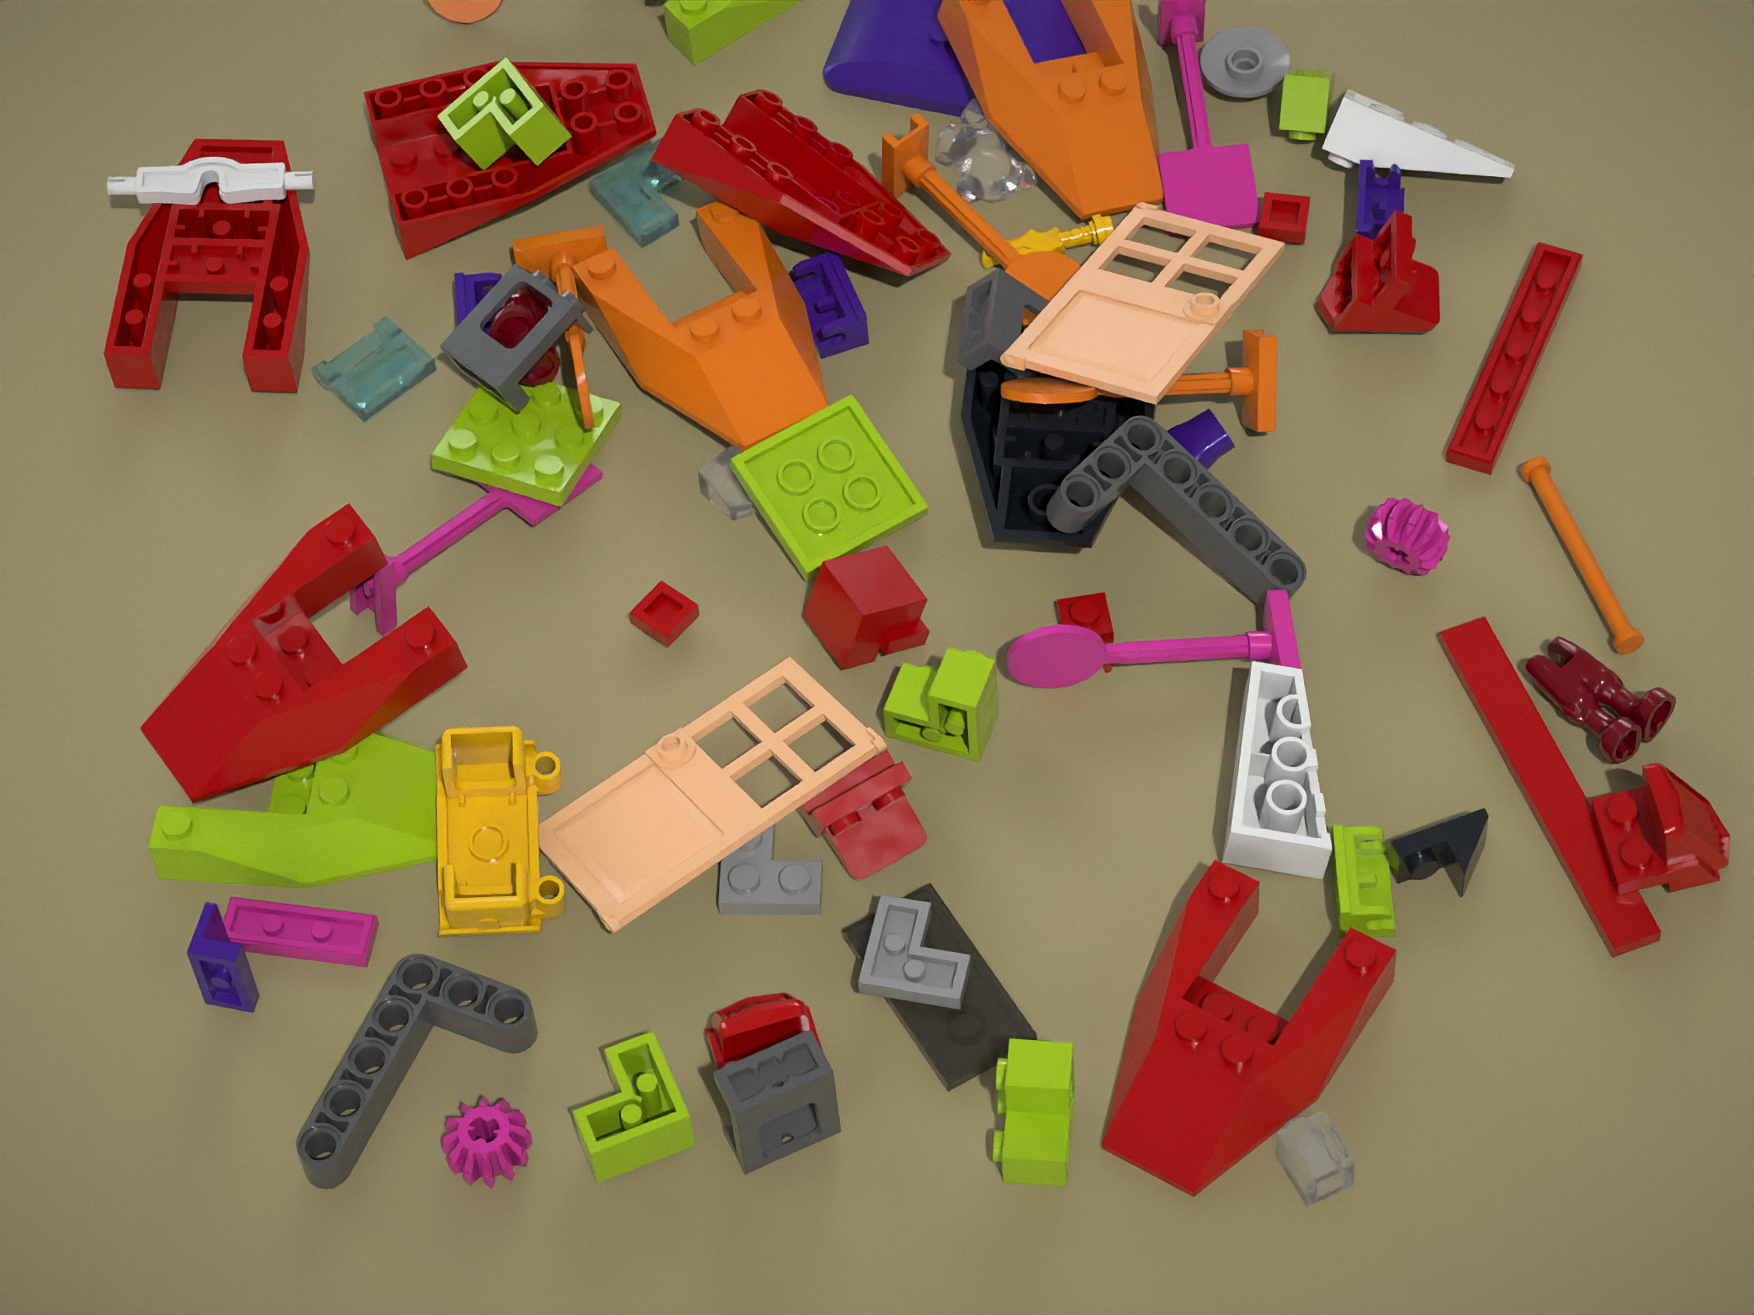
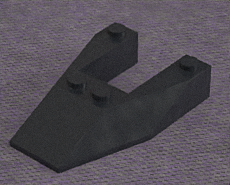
[961,319,1158,548]

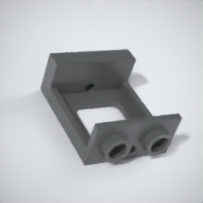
[440,263,594,412]
[957,268,1059,379]
[713,1029,841,1174]

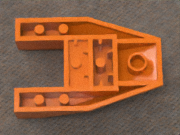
[937,0,1164,220]
[572,199,828,451]

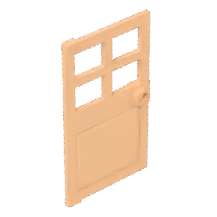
[1000,202,1285,405]
[539,657,887,934]

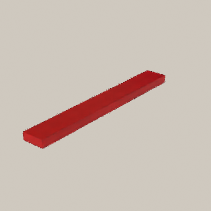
[1439,616,1661,958]

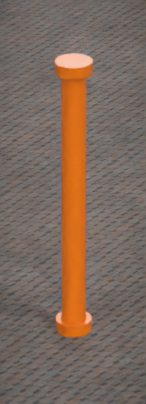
[1521,457,1644,655]

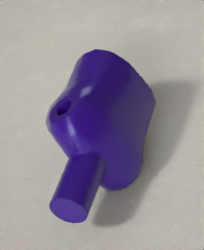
[1167,408,1235,470]

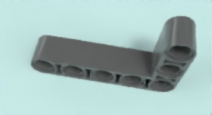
[1046,416,1307,608]
[296,954,538,1189]

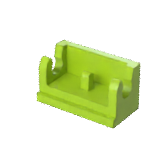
[1331,824,1396,939]

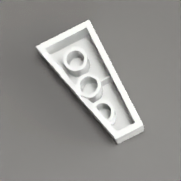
[1222,661,1332,879]

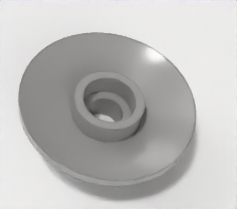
[1200,26,1290,98]

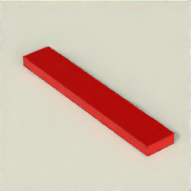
[1445,242,1583,475]

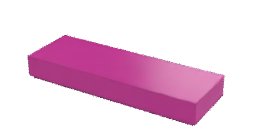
[223,896,379,967]

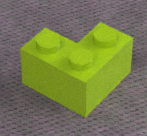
[437,57,572,170]
[883,647,999,762]
[573,1031,696,1184]
[993,1038,1075,1187]

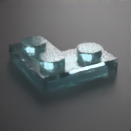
[589,137,684,248]

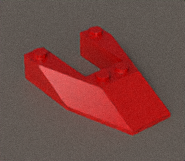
[104,139,310,392]
[140,503,468,803]
[1102,860,1397,1197]

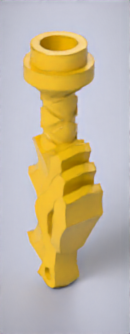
[981,214,1114,269]

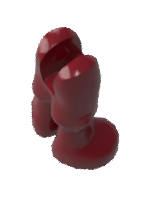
[490,269,560,386]
[1525,636,1676,764]

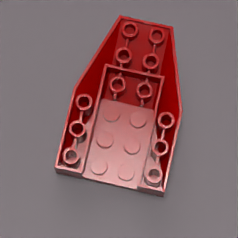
[364,62,657,260]
[650,89,951,277]

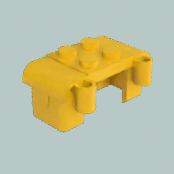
[435,725,566,937]

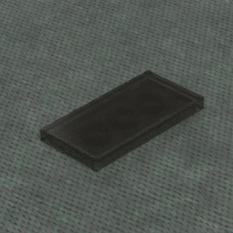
[843,883,1037,1092]

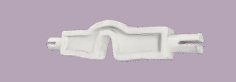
[107,157,316,205]

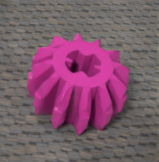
[1364,498,1451,575]
[442,1096,533,1189]

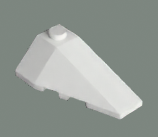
[1322,89,1515,178]

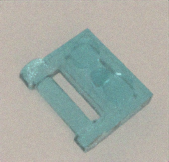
[311,316,437,422]

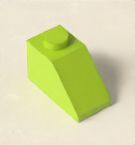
[1279,69,1335,140]

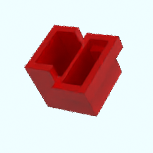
[803,546,930,670]

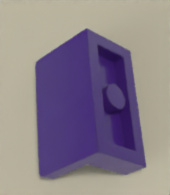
[186,902,260,1013]

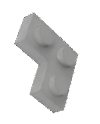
[718,824,823,915]
[858,894,971,1010]

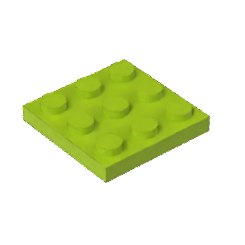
[431,382,621,507]
[729,394,929,581]

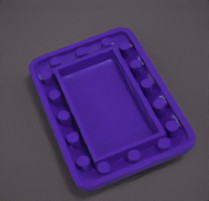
[823,0,1087,123]

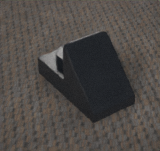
[1389,808,1489,898]

